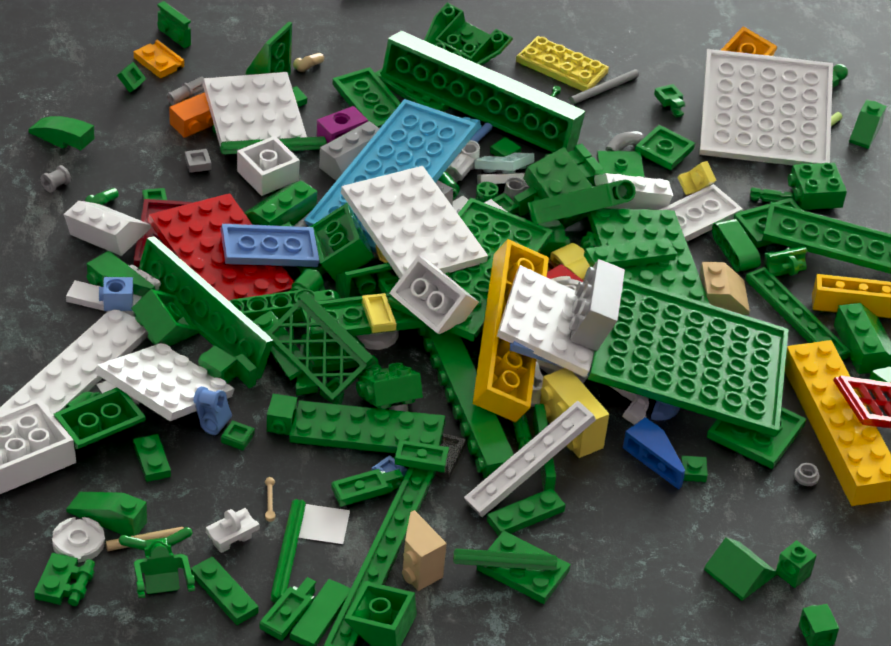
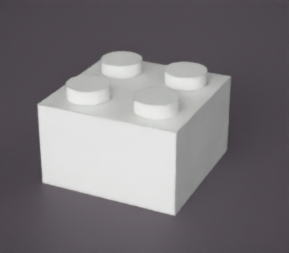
[237,136,300,196]

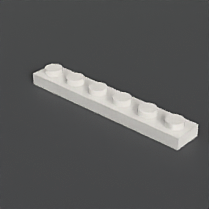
[464,401,596,517]

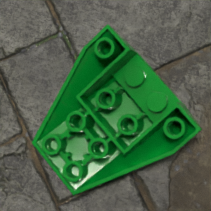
[424,2,513,65]

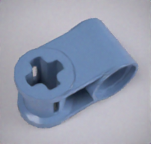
[193,386,232,435]

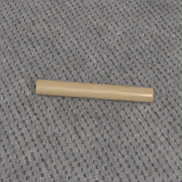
[106,526,184,552]

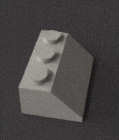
[319,121,380,181]

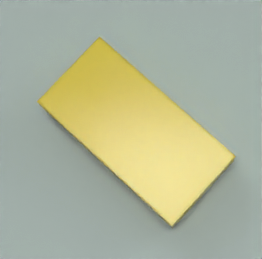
[362,293,396,333]

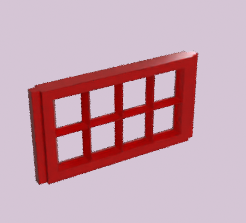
[833,376,891,428]

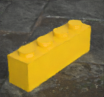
[812,274,891,318]

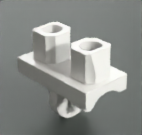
[206,508,260,553]

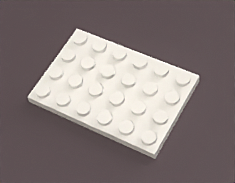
[341,166,488,278]

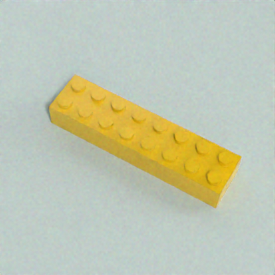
[472,239,549,422]
[785,340,891,506]

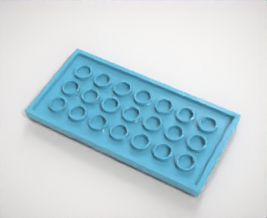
[304,99,478,253]

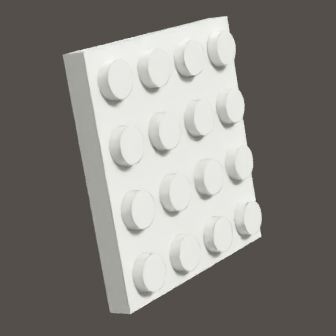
[203,72,307,146]
[497,265,594,377]
[96,343,234,421]

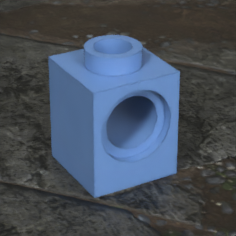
[99,277,134,311]

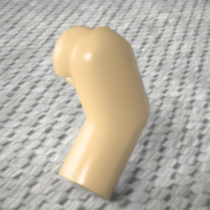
[293,53,324,72]

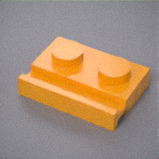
[133,40,184,79]

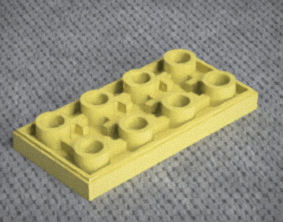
[516,36,609,91]

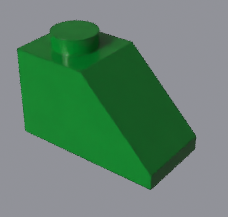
[849,99,887,149]

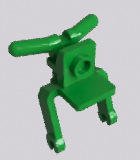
[119,527,195,598]

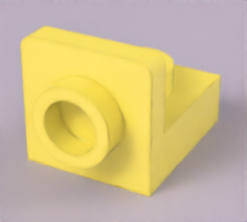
[678,161,717,195]

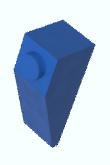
[623,417,685,489]

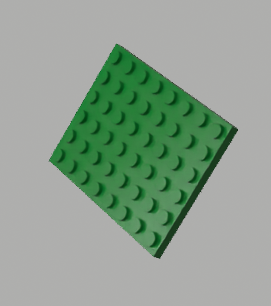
[588,278,789,437]

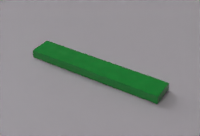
[745,267,851,360]

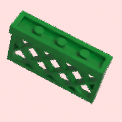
[266,290,377,401]

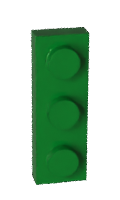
[487,488,565,536]
[191,556,259,625]

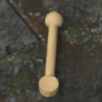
[265,477,275,522]

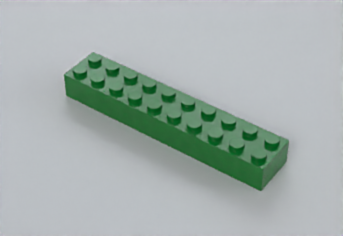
[381,31,586,153]

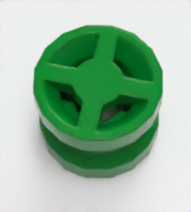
[475,182,498,203]

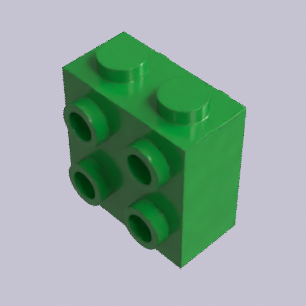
[788,163,847,210]
[356,363,423,409]

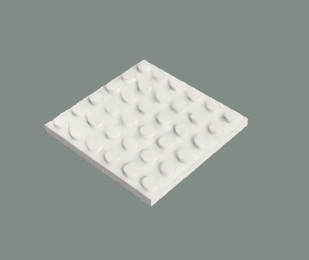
[699,49,833,165]

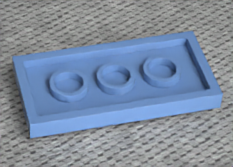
[221,224,319,267]

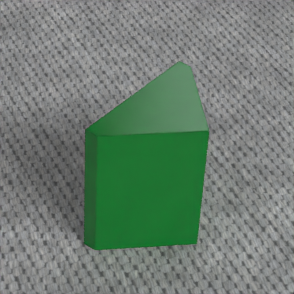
[704,537,777,601]

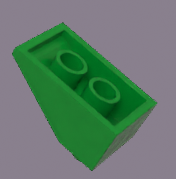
[245,22,292,76]
[310,203,374,282]

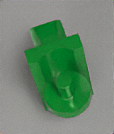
[765,246,807,277]

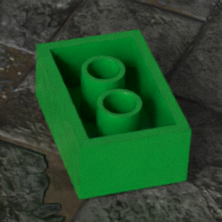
[523,147,592,229]

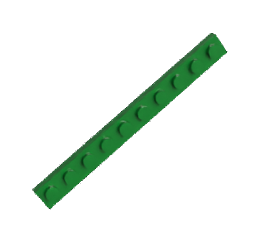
[324,467,436,646]

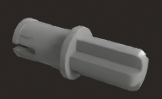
[167,77,204,105]

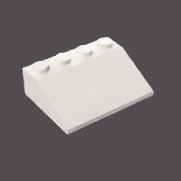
[0,399,76,494]

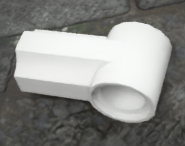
[445,140,480,183]

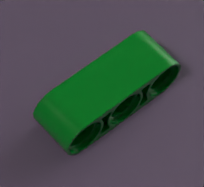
[712,219,761,272]

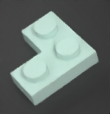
[474,153,534,174]

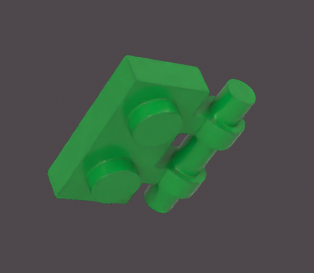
[34,553,95,606]

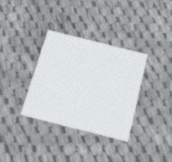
[299,504,350,544]

